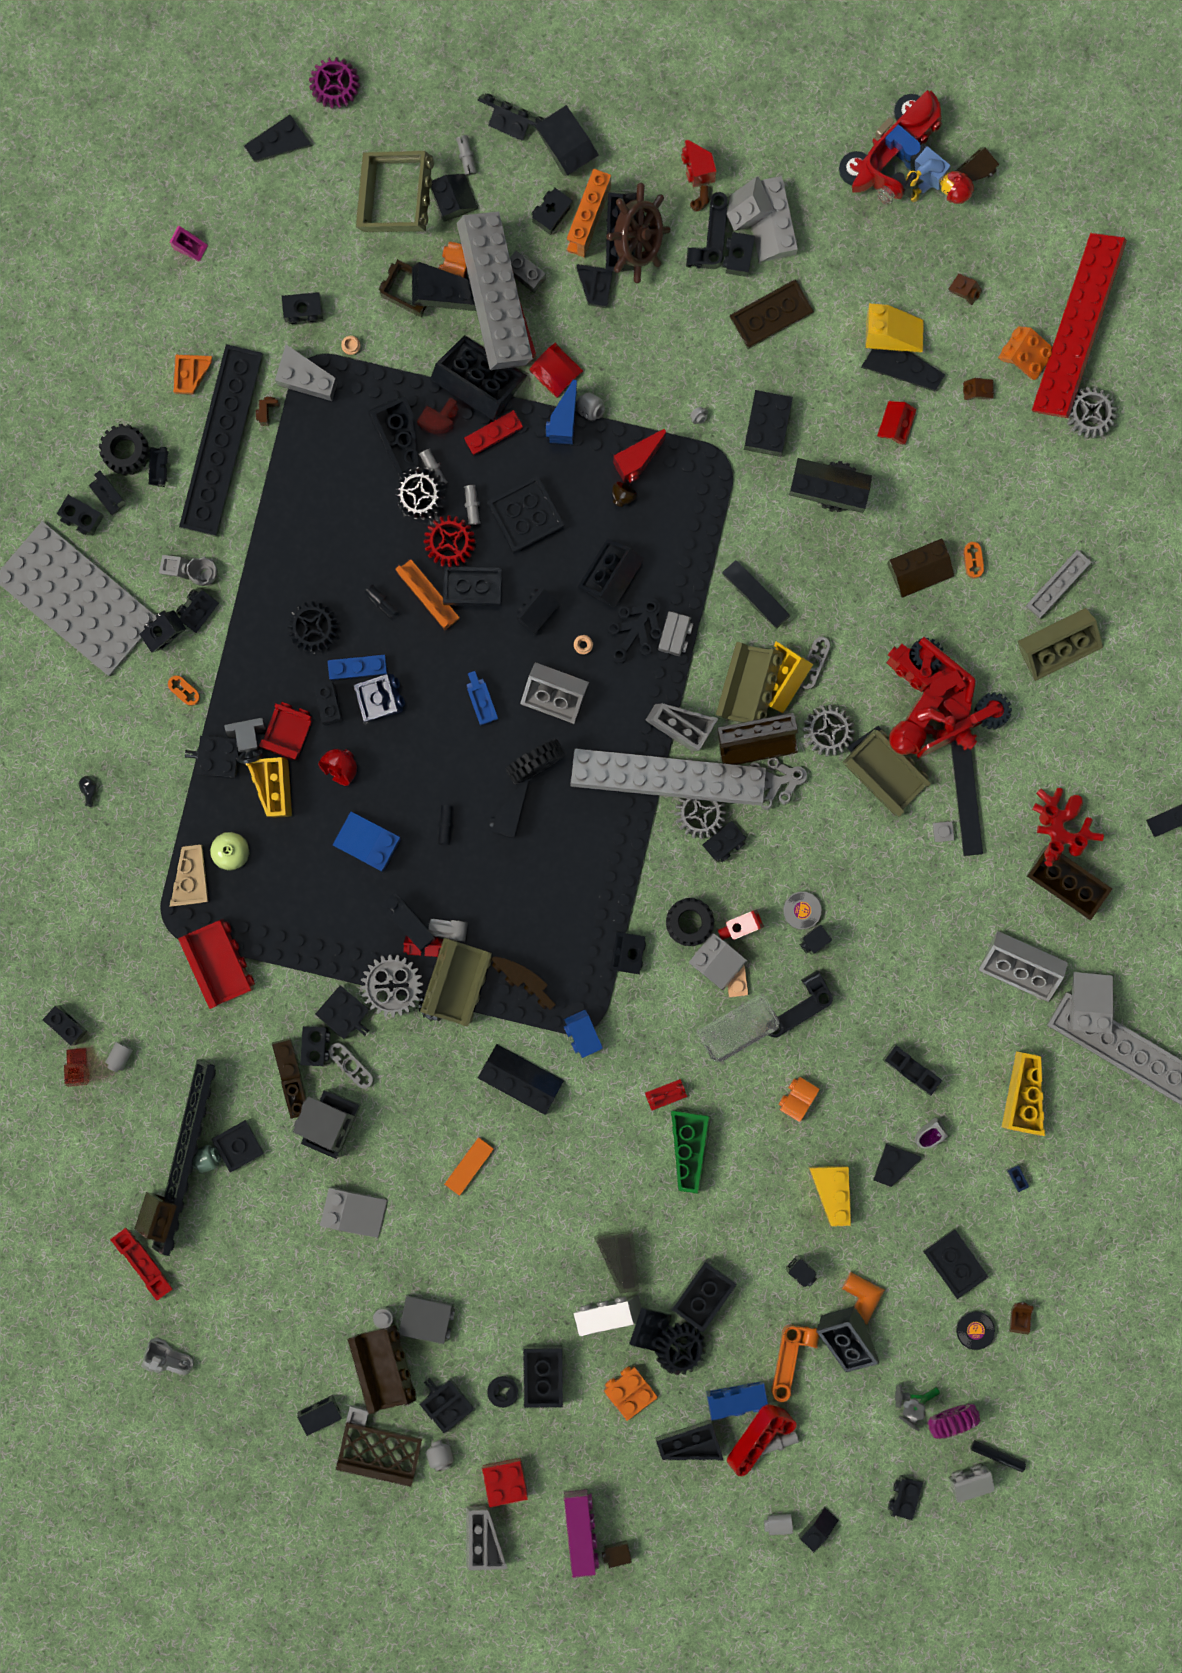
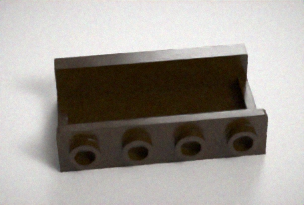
[718,713,798,765]
[347,1325,417,1414]

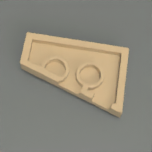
[169,845,209,907]

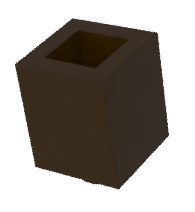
[601,1540,632,1569]

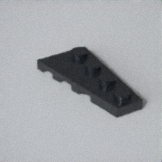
[861,349,945,392]

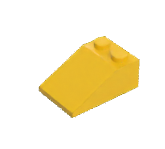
[865,303,923,352]

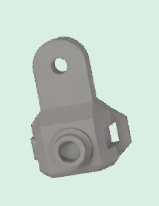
[141,1338,194,1375]

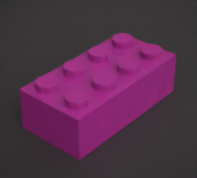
[564,1489,599,1578]

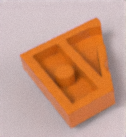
[174,355,213,395]

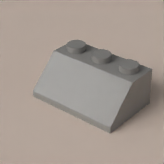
[520,662,589,724]

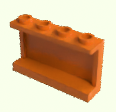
[567,169,611,258]

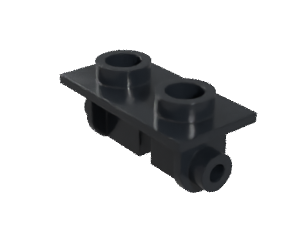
[148,447,169,487]

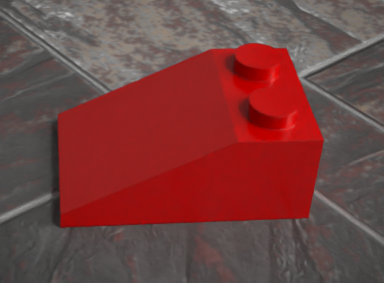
[613,429,666,483]

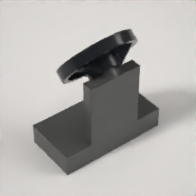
[225,718,266,764]

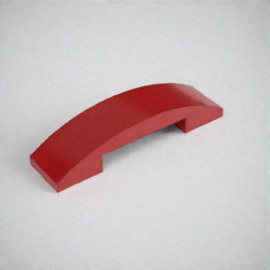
[110,1227,173,1301]

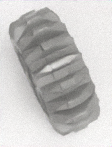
[1067,387,1117,439]
[803,705,855,757]
[674,798,726,839]

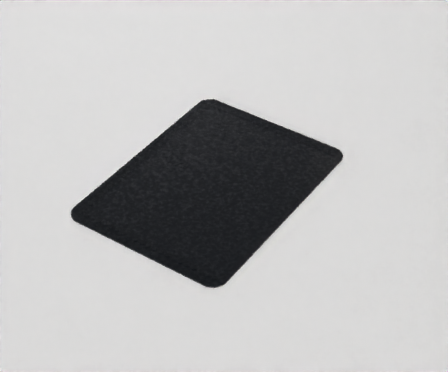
[160,353,733,1034]

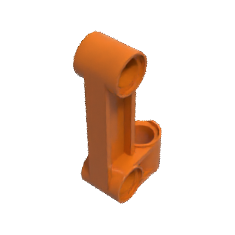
[771,1324,819,1402]

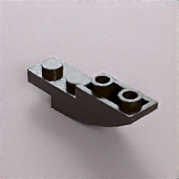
[491,957,556,1010]
[272,1038,307,1119]

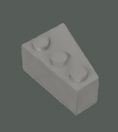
[275,345,337,401]
[646,703,718,751]
[466,1506,507,1570]

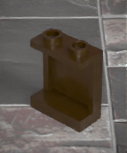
[134,1192,177,1243]

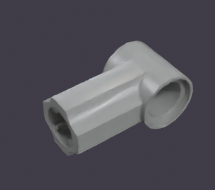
[428,919,468,942]

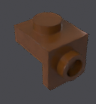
[948,273,982,305]
[963,378,994,400]
[256,397,280,426]
[1009,1302,1034,1335]

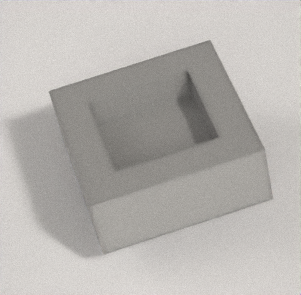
[932,821,954,843]
[345,1405,369,1426]

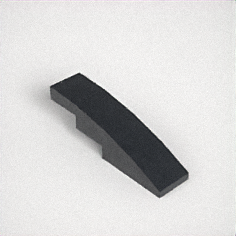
[722,560,790,629]

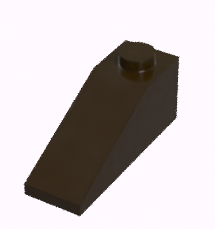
[955,147,1000,181]

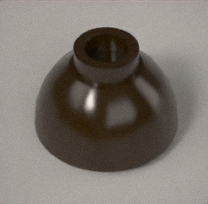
[612,482,638,507]

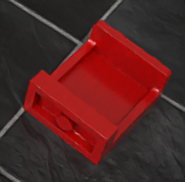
[259,702,313,761]

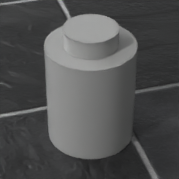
[105,1041,133,1072]
[373,1307,394,1329]
[764,1514,793,1536]

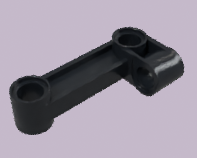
[686,192,728,269]
[765,970,833,1038]

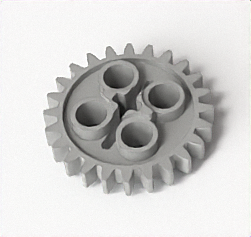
[360,955,423,1017]

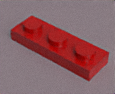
[464,410,523,456]

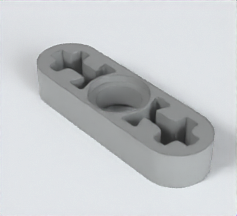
[800,637,830,690]
[329,1043,373,1089]

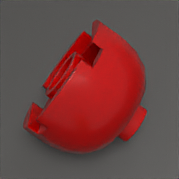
[318,749,357,786]

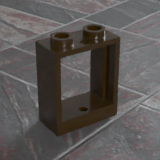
[379,259,427,317]

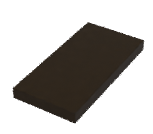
[729,279,814,349]

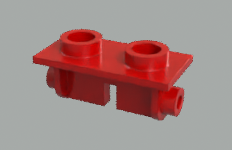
[404,936,444,957]
[645,1079,687,1111]

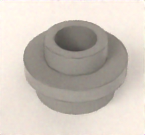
[690,406,708,424]

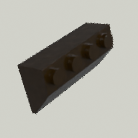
[1026,845,1112,921]

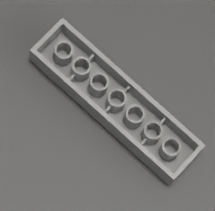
[457,211,533,370]

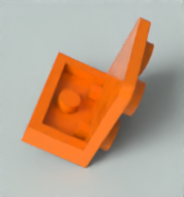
[998,326,1052,380]

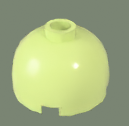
[210,832,249,870]

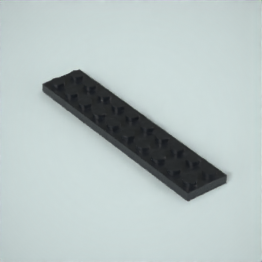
[179,344,263,537]
[152,1060,216,1256]

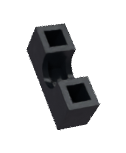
[882,1045,942,1096]

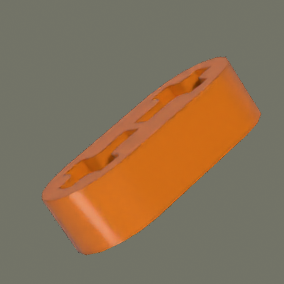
[963,542,984,579]
[168,676,200,706]

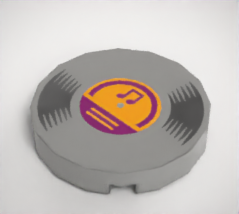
[783,892,821,930]

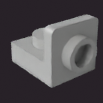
[159,555,190,579]

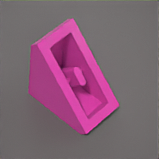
[170,226,208,262]

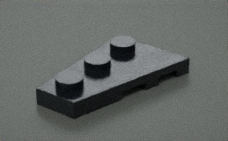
[243,114,312,162]

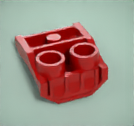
[529,342,583,398]

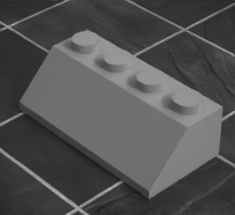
[752,176,798,263]
[978,931,1068,1002]

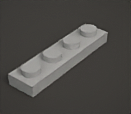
[1025,549,1091,619]

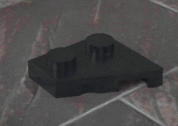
[576,264,613,308]
[873,1144,921,1187]

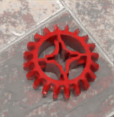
[424,515,476,567]

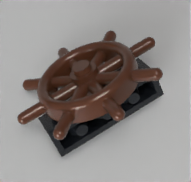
[606,182,671,284]

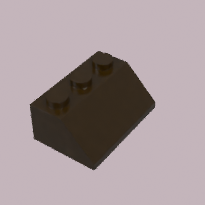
[887,538,954,598]

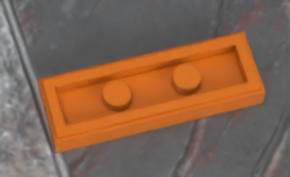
[444,1137,494,1196]

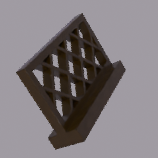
[335,1422,422,1487]

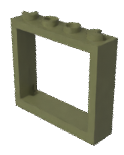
[356,151,434,232]

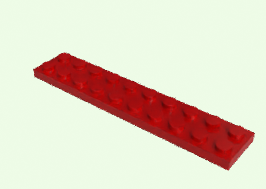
[1032,233,1127,418]

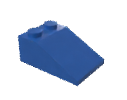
[546,379,577,444]
[333,812,401,872]

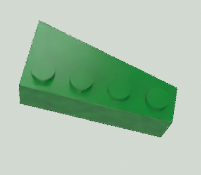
[671,1110,711,1194]

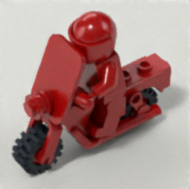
[886,637,1012,758]

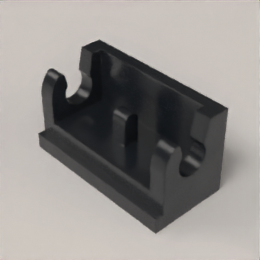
[297,1395,342,1436]

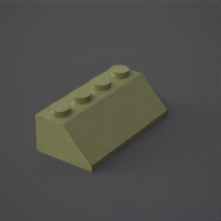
[1017,608,1103,681]

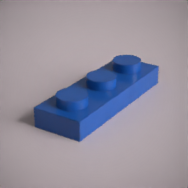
[328,655,387,680]

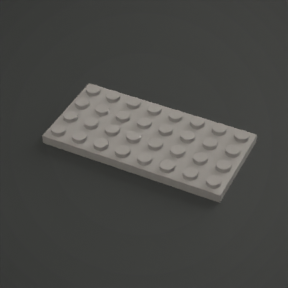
[0,521,157,677]

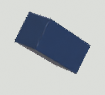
[1007,1165,1029,1192]

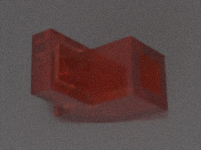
[417,398,458,434]
[64,1048,89,1087]

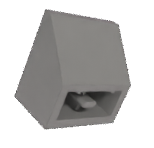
[948,1464,995,1503]

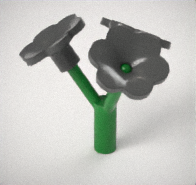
[895,1384,940,1432]

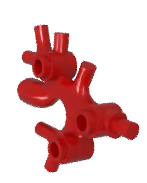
[1032,788,1104,866]

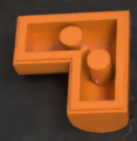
[841,1272,885,1325]

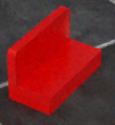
[877,401,917,445]

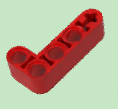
[727,1404,797,1477]

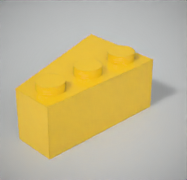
[808,1166,851,1226]

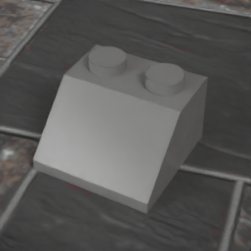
[727,176,774,231]
[689,933,747,990]

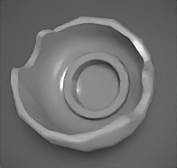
[186,557,217,586]

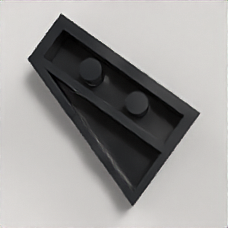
[655,1420,724,1461]

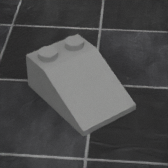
[1069,972,1113,1034]
[320,1186,387,1238]

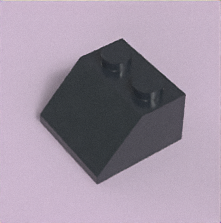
[430,174,479,222]

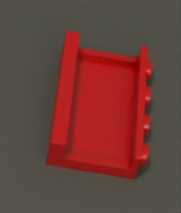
[178,919,255,1009]

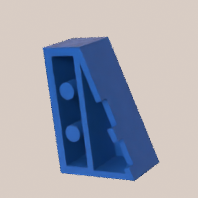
[706,1381,768,1420]

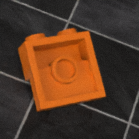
[604,1366,658,1421]

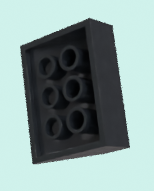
[430,335,527,420]

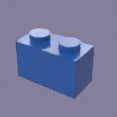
[564,1010,603,1058]

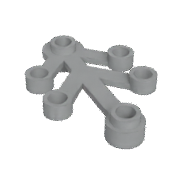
[750,757,807,810]

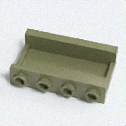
[716,642,784,723]
[842,730,931,817]
[420,938,492,1027]

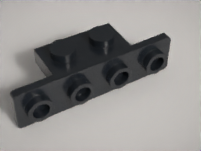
[477,93,545,141]

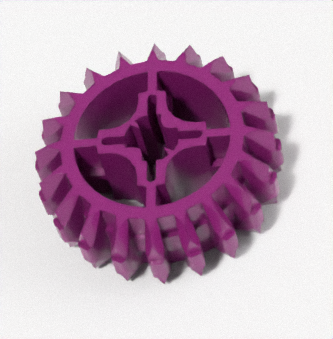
[309,56,360,109]
[928,1404,981,1439]

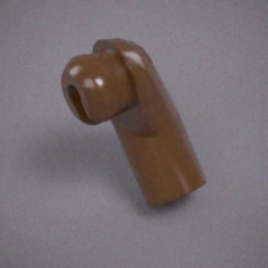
[690,185,709,211]

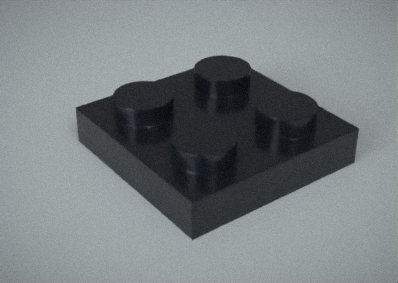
[212,1120,265,1173]
[629,1307,672,1351]

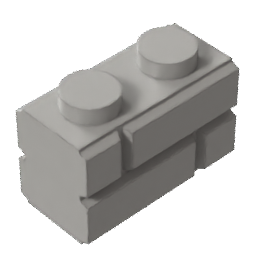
[658,612,693,656]

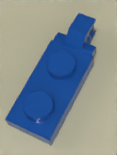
[467,671,498,725]

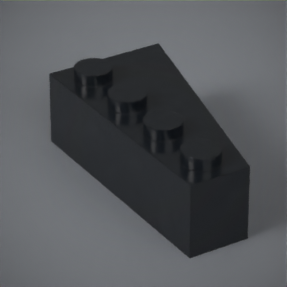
[412,262,476,311]

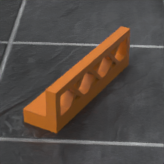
[395,559,460,630]

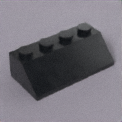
[789,458,872,513]
[478,1044,564,1115]

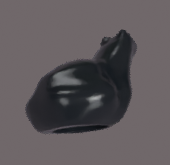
[78,776,96,807]

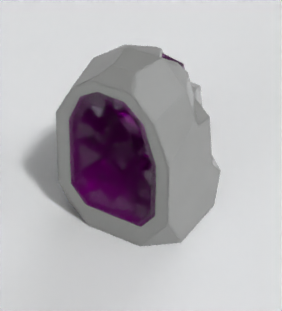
[915,1117,948,1149]

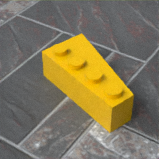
[1002,1051,1045,1136]

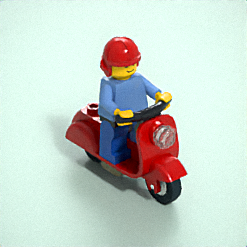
[839,90,974,204]

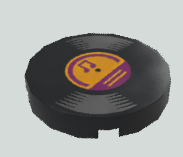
[956,1311,995,1350]

